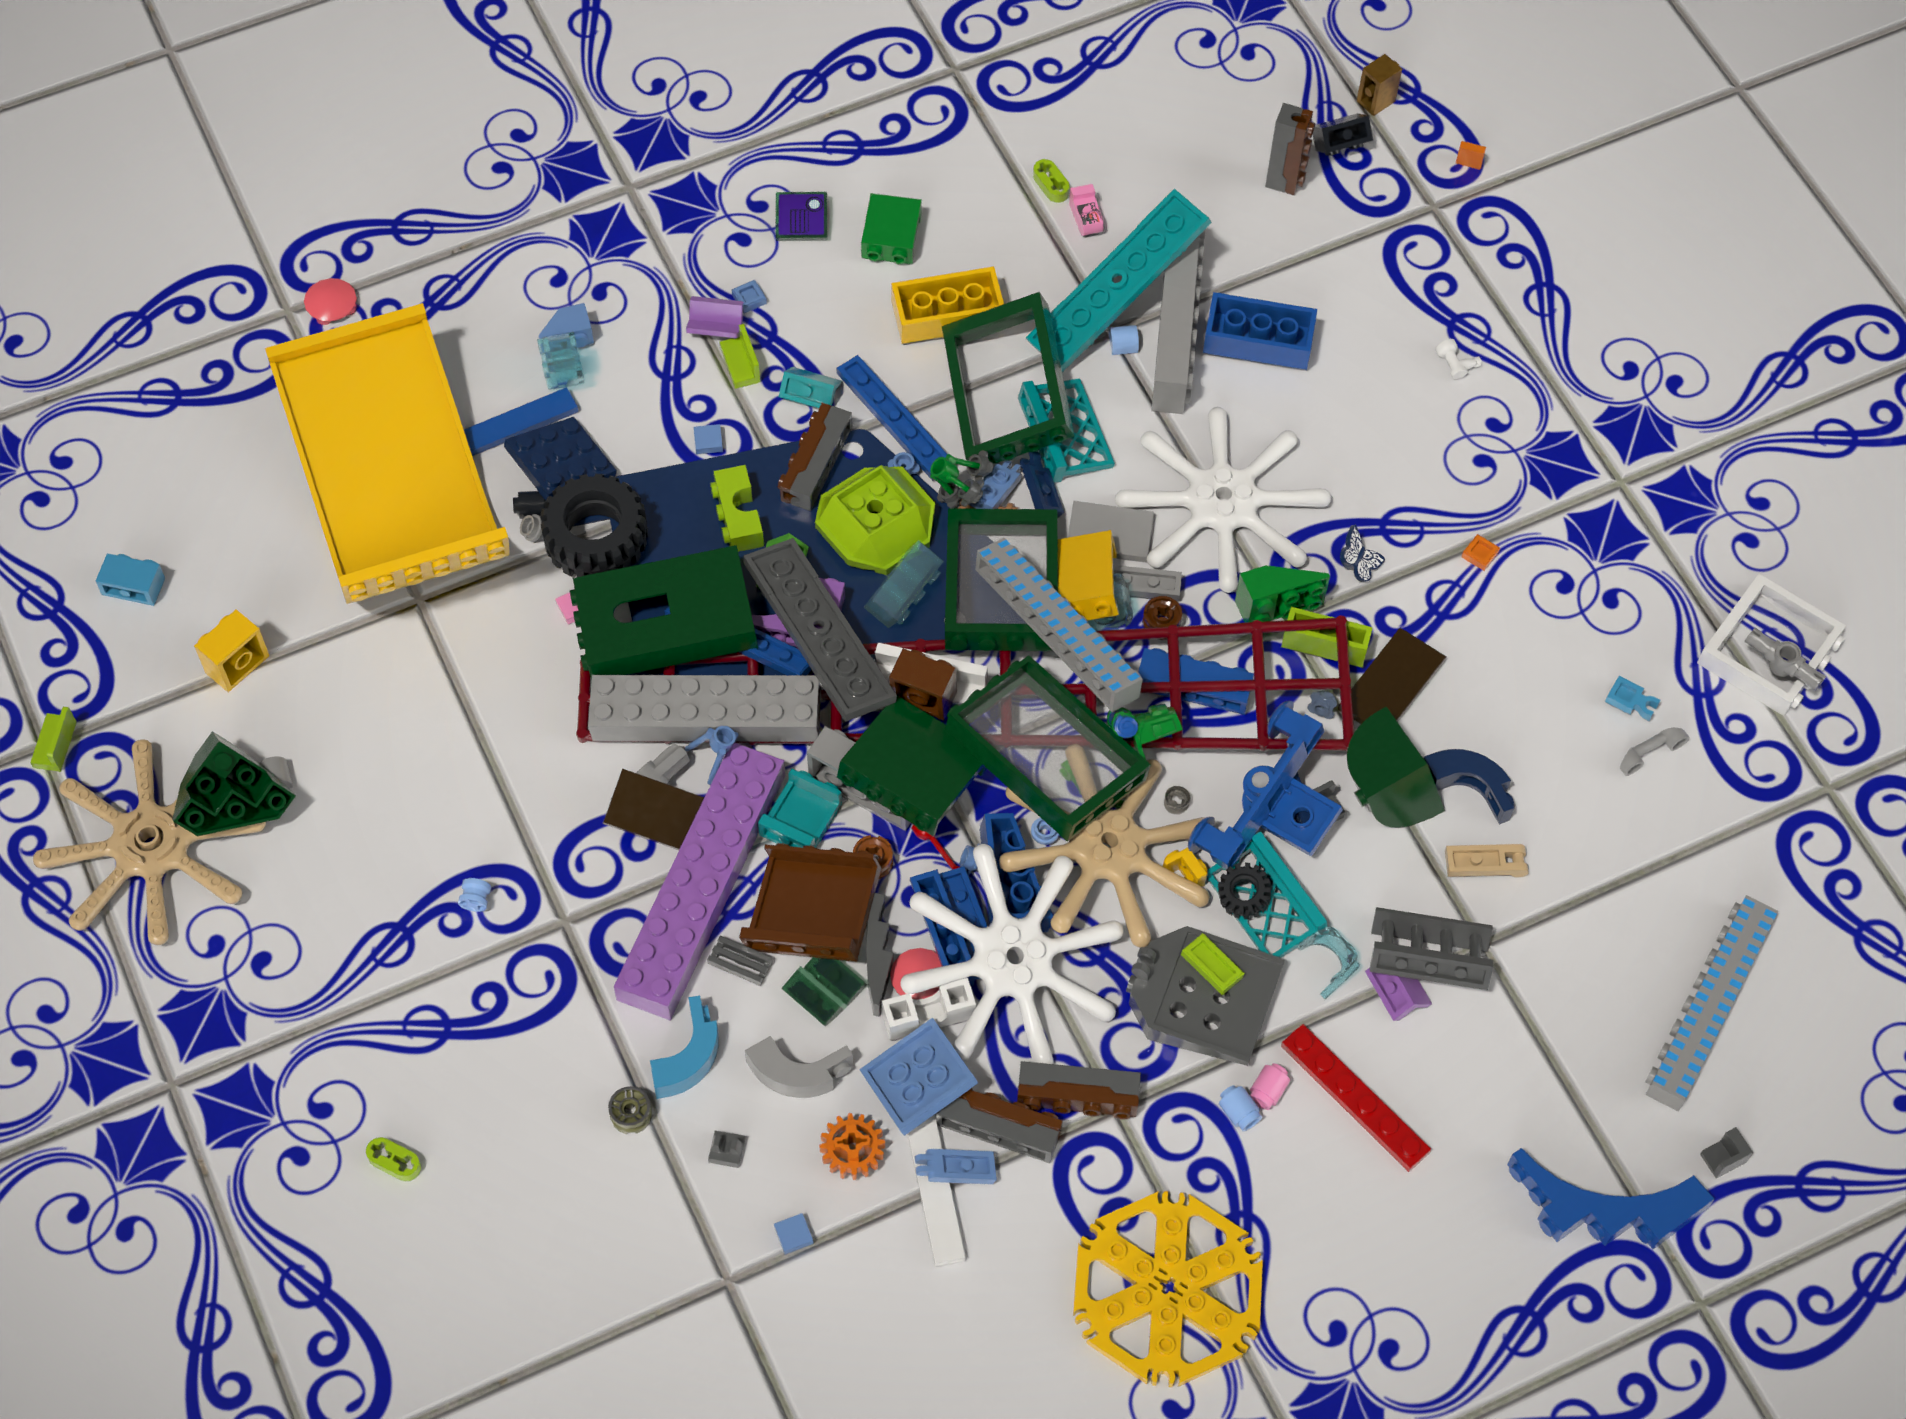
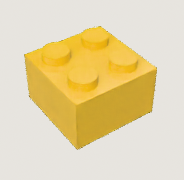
[194,609,269,692]

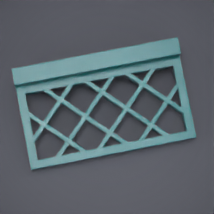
[1018,378,1115,483]
[1207,831,1328,958]

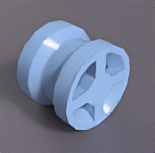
[458,878,491,912]

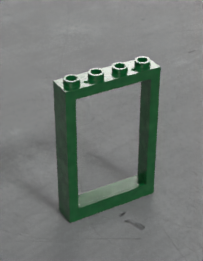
[942,291,1075,464]

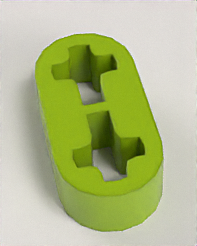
[1033,159,1069,203]
[366,1137,421,1182]

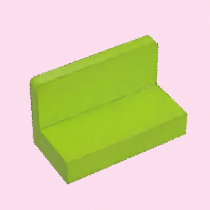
[719,324,760,389]
[30,706,77,772]

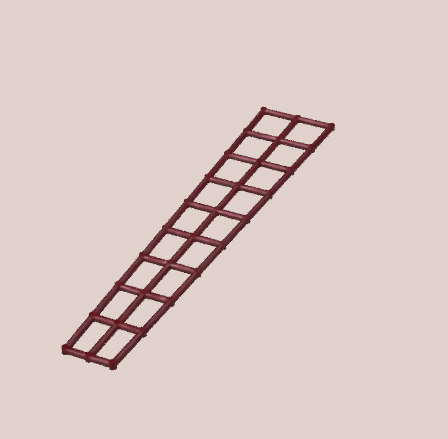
[576,615,1354,752]

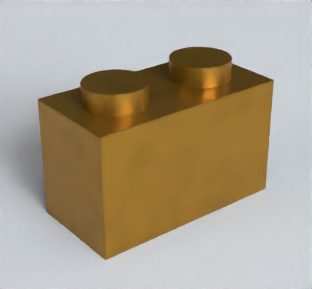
[1357,54,1402,116]

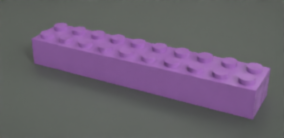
[614,743,785,1021]

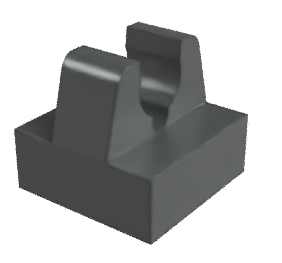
[708,1130,745,1168]

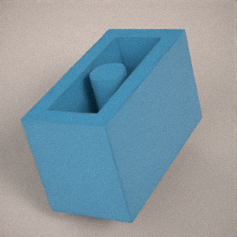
[95,553,165,606]

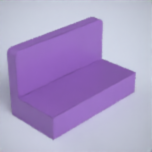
[686,296,744,338]
[1365,968,1432,1021]

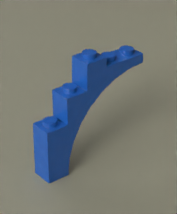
[1507,1148,1714,1249]

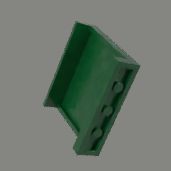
[837,696,987,836]

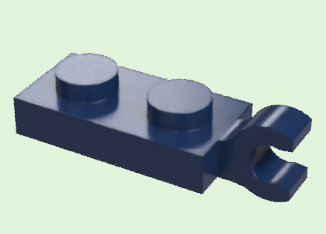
[1020,451,1064,519]

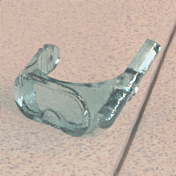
[1297,926,1360,999]

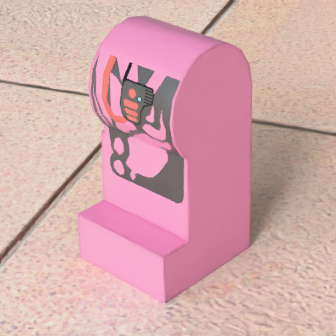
[1069,184,1103,236]

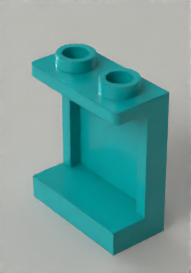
[758,769,842,848]

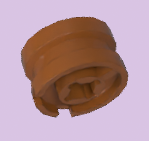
[853,835,894,879]

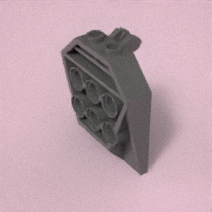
[1126,926,1285,1066]

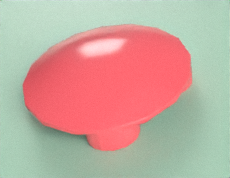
[304,278,357,325]
[890,948,942,1000]

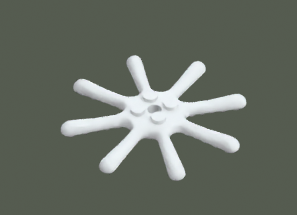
[1115,407,1331,593]
[900,844,1124,1064]

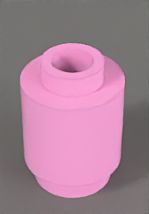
[1250,1063,1290,1110]

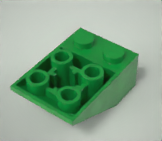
[1235,565,1330,623]

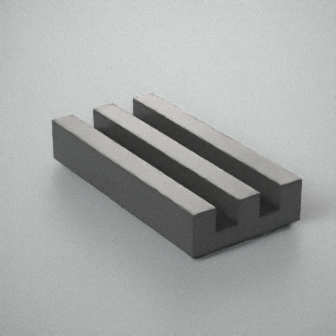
[707,935,773,986]

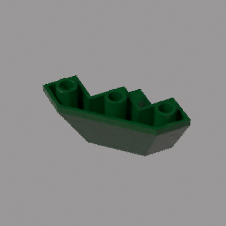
[172,731,296,836]

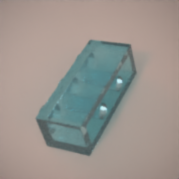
[864,540,944,628]

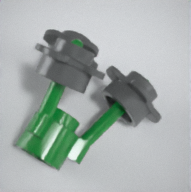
[930,450,993,508]

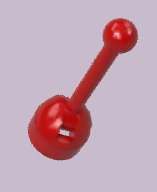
[911,825,960,870]

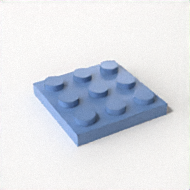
[859,1018,978,1136]

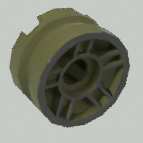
[608,1086,652,1134]

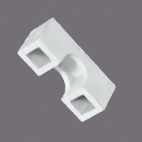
[882,978,976,1041]

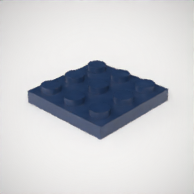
[504,416,617,500]

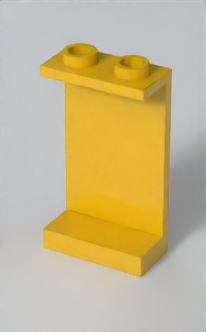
[1058,530,1119,621]

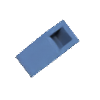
[539,303,594,355]

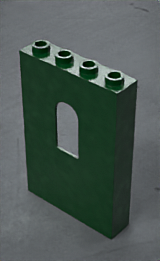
[569,545,758,680]

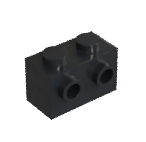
[1313,113,1373,156]

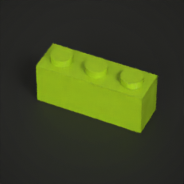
[1281,607,1373,667]

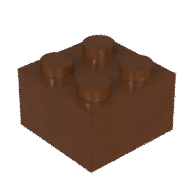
[889,648,957,720]

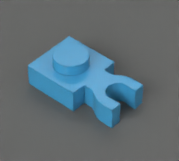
[1605,676,1661,721]

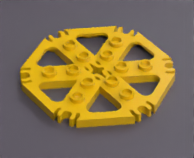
[1073,1191,1263,1387]

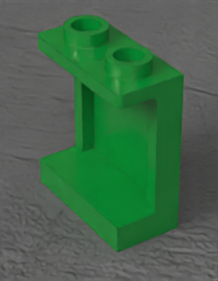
[861,193,922,264]

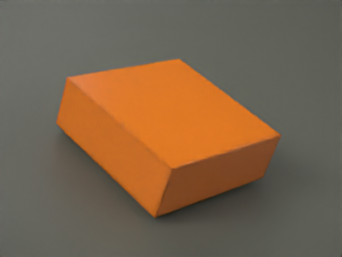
[1456,141,1486,170]
[1461,534,1500,571]

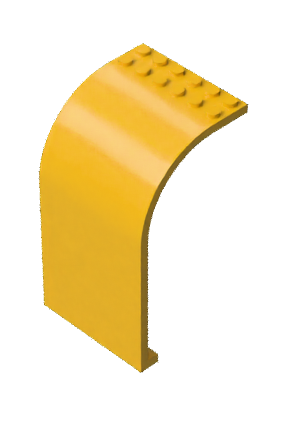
[265,303,510,604]

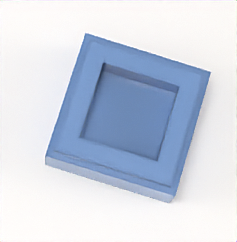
[731,280,767,314]
[693,424,723,454]
[774,1213,813,1254]

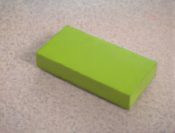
[1181,933,1244,995]

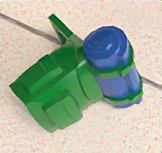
[1107,704,1183,771]

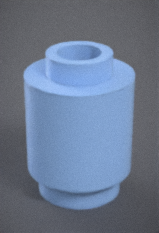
[1219,1085,1262,1131]

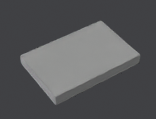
[1068,501,1154,563]

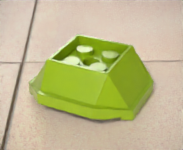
[815,465,935,575]

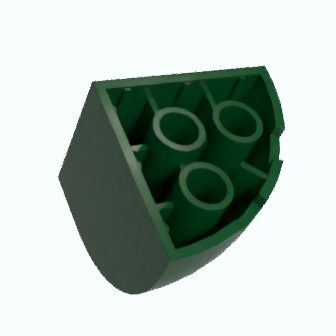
[1347,707,1445,828]

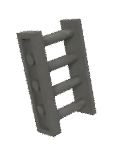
[1370,907,1493,990]

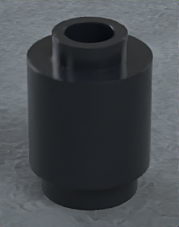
[513,491,546,519]

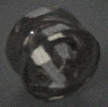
[1163,786,1190,815]

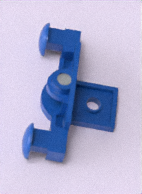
[1188,701,1343,869]

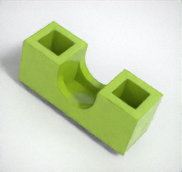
[710,465,764,552]

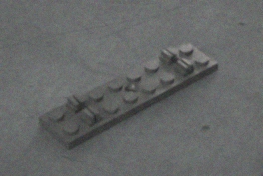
[743,538,897,722]

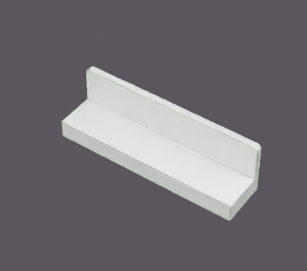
[875,643,988,704]

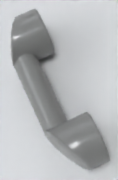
[1620,727,1690,776]

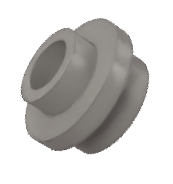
[520,514,542,542]

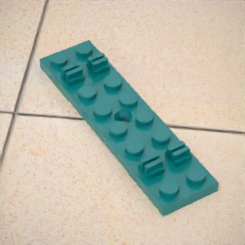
[1026,189,1212,373]

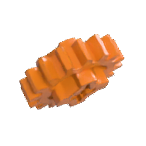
[819,1113,885,1180]

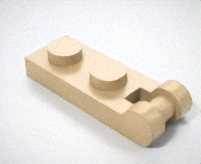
[1445,844,1529,877]

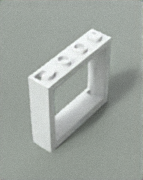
[1697,574,1846,716]

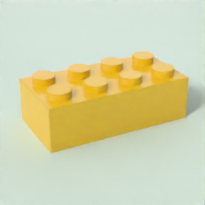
[891,266,1004,344]

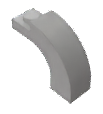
[745,1036,853,1098]

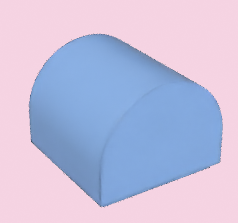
[1108,325,1139,355]

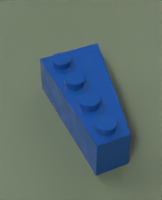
[979,813,1053,932]

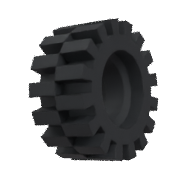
[1218,862,1271,920]

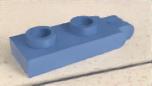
[968,460,1022,509]
[915,1149,997,1184]

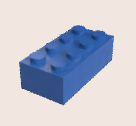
[1203,292,1318,370]

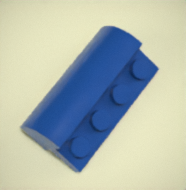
[910,866,988,986]

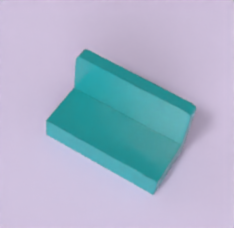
[778,367,842,408]

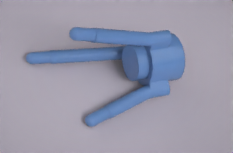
[684,726,739,785]

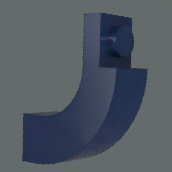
[1423,749,1514,825]

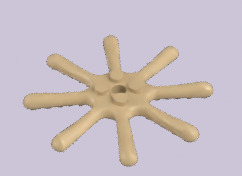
[33,739,266,945]
[999,745,1210,948]

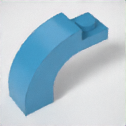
[650,995,719,1099]

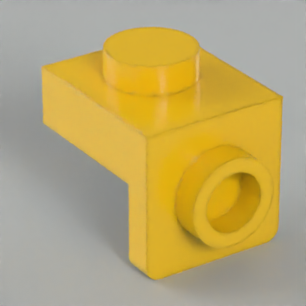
[1163,847,1208,887]

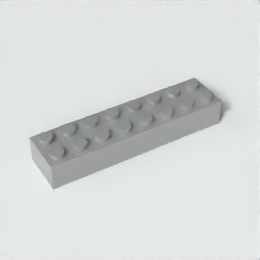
[1151,229,1206,414]
[588,675,821,742]

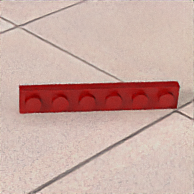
[1281,1024,1431,1172]

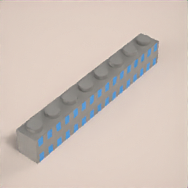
[975,538,1142,712]
[1645,895,1778,1111]

